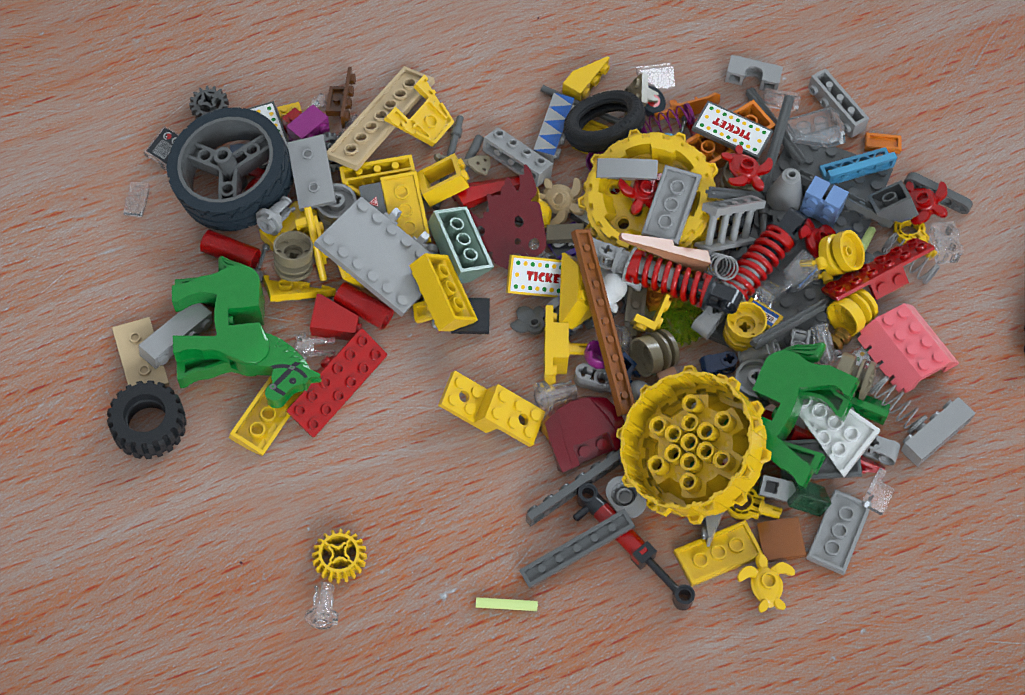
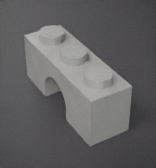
[725,55,783,94]

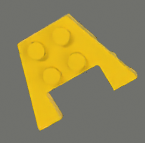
[384,75,454,147]

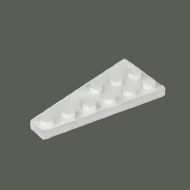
[799,399,880,478]

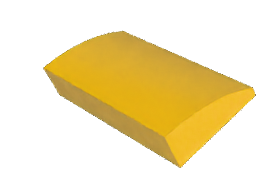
[229,376,303,456]

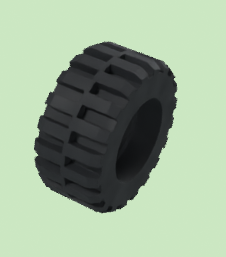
[107,380,187,459]

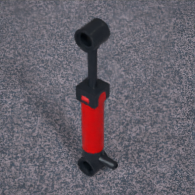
[573,483,695,610]

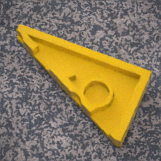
[263,275,336,302]

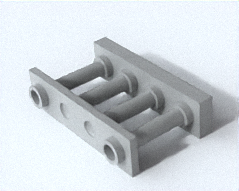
[694,195,766,254]

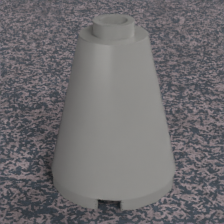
[766,168,803,211]

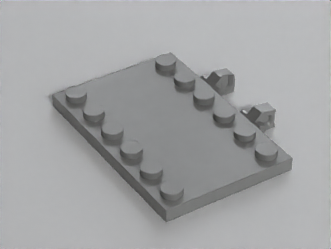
[314,197,432,317]

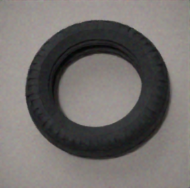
[564,90,646,153]

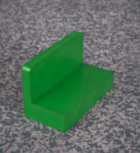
[851,391,890,425]

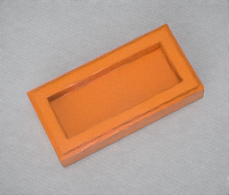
[864,132,902,154]

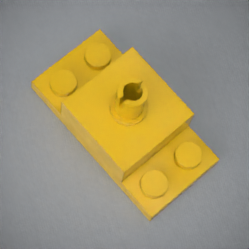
[543,305,587,391]

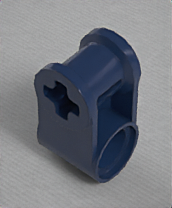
[699,351,738,376]

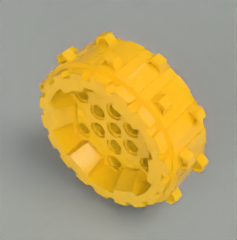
[578,129,724,267]
[616,365,772,525]

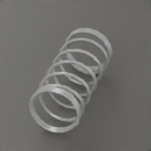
[881,232,940,284]
[703,252,739,281]
[869,376,928,434]

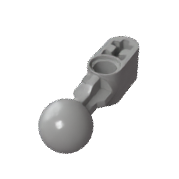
[574,363,649,402]

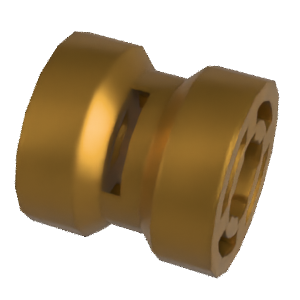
[825,327,852,353]

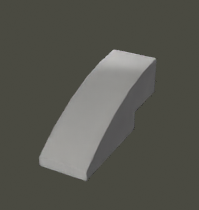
[596,158,658,181]

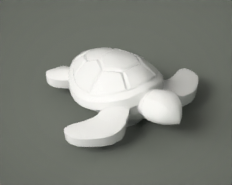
[600,268,642,313]

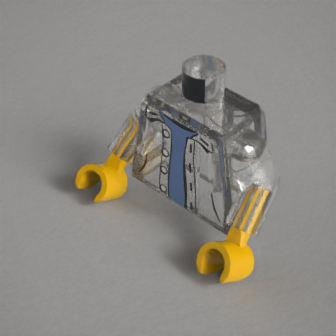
[779,249,833,294]

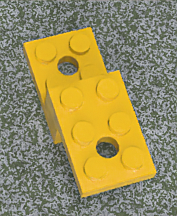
[438,371,545,447]

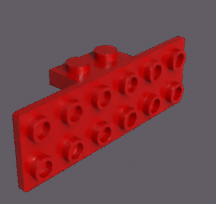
[821,238,935,301]
[286,328,387,437]

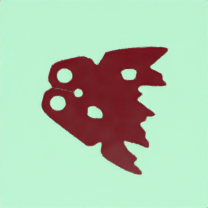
[468,164,546,270]

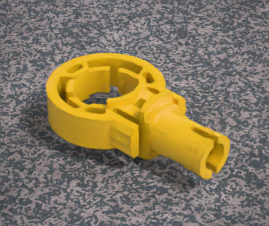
[893,217,937,260]
[727,488,783,520]

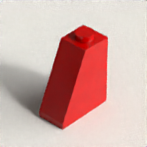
[310,294,362,341]

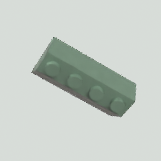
[428,206,494,284]

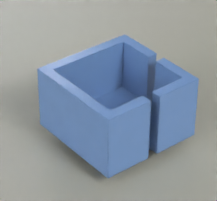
[800,176,849,228]

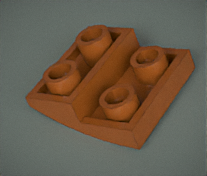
[757,517,807,563]

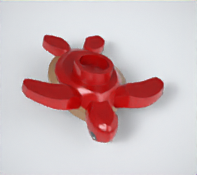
[618,173,662,215]

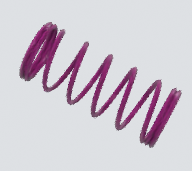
[640,103,695,134]

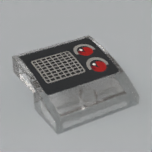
[144,126,179,170]

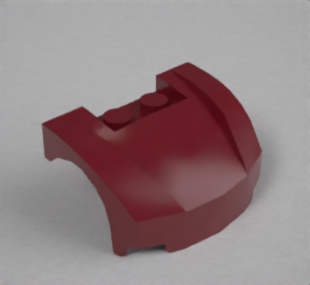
[539,396,625,472]

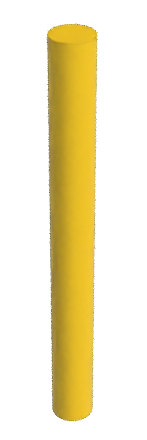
[304,206,327,281]

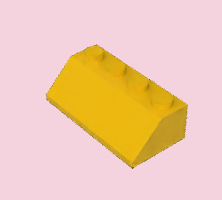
[409,253,478,331]

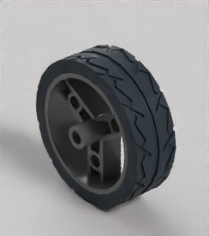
[166,107,294,231]

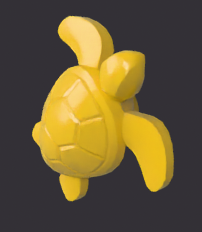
[737,552,795,613]

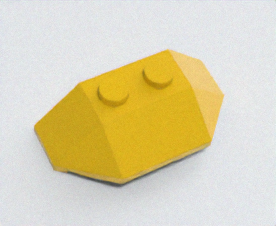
[339,154,415,197]
[559,252,592,330]

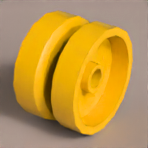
[818,230,865,276]

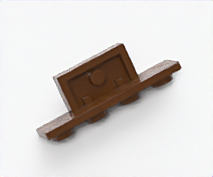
[325,67,356,128]

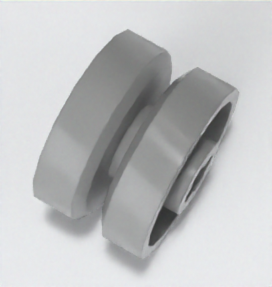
[317,183,357,229]
[734,358,765,402]

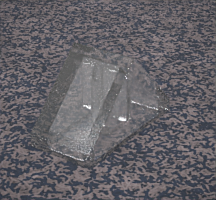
[754,280,784,309]

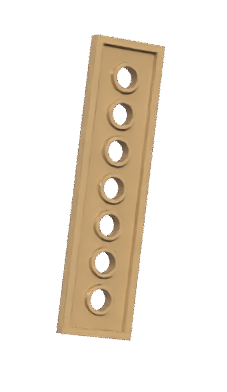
[327,66,435,171]

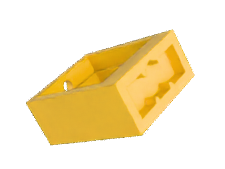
[417,153,470,207]

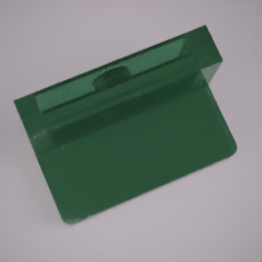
[787,478,832,517]

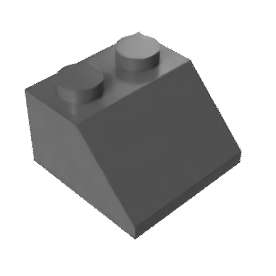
[868,180,919,223]

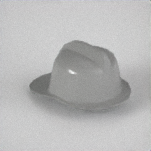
[606,476,646,518]

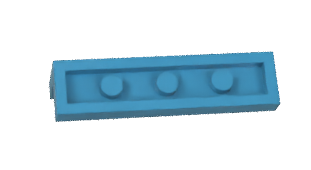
[819,147,897,185]

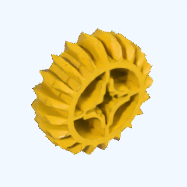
[312,528,367,584]

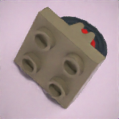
[624,72,666,117]

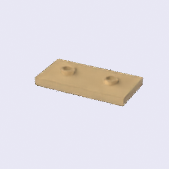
[112,317,169,386]

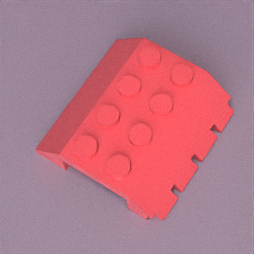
[857,303,959,393]

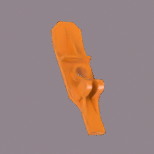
[654,92,720,122]

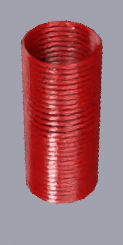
[200,229,261,269]
[334,282,394,330]

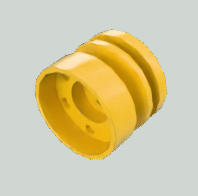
[826,288,879,337]
[723,302,767,352]

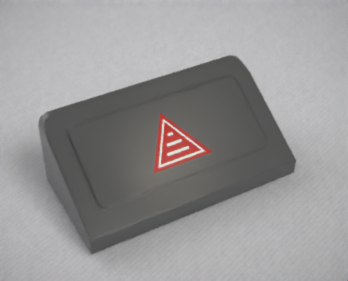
[359,182,387,214]

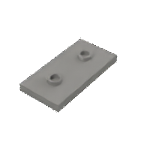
[287,134,337,211]
[641,165,702,246]
[806,489,872,576]

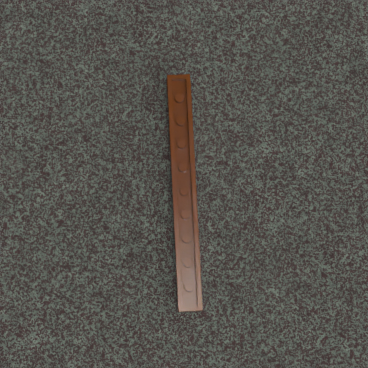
[571,229,635,417]

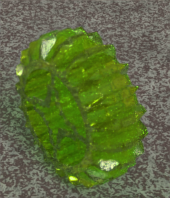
[657,298,703,347]

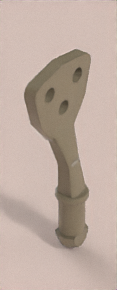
[434,153,491,176]

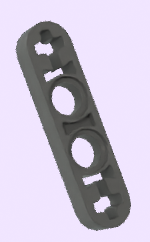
[904,172,973,214]

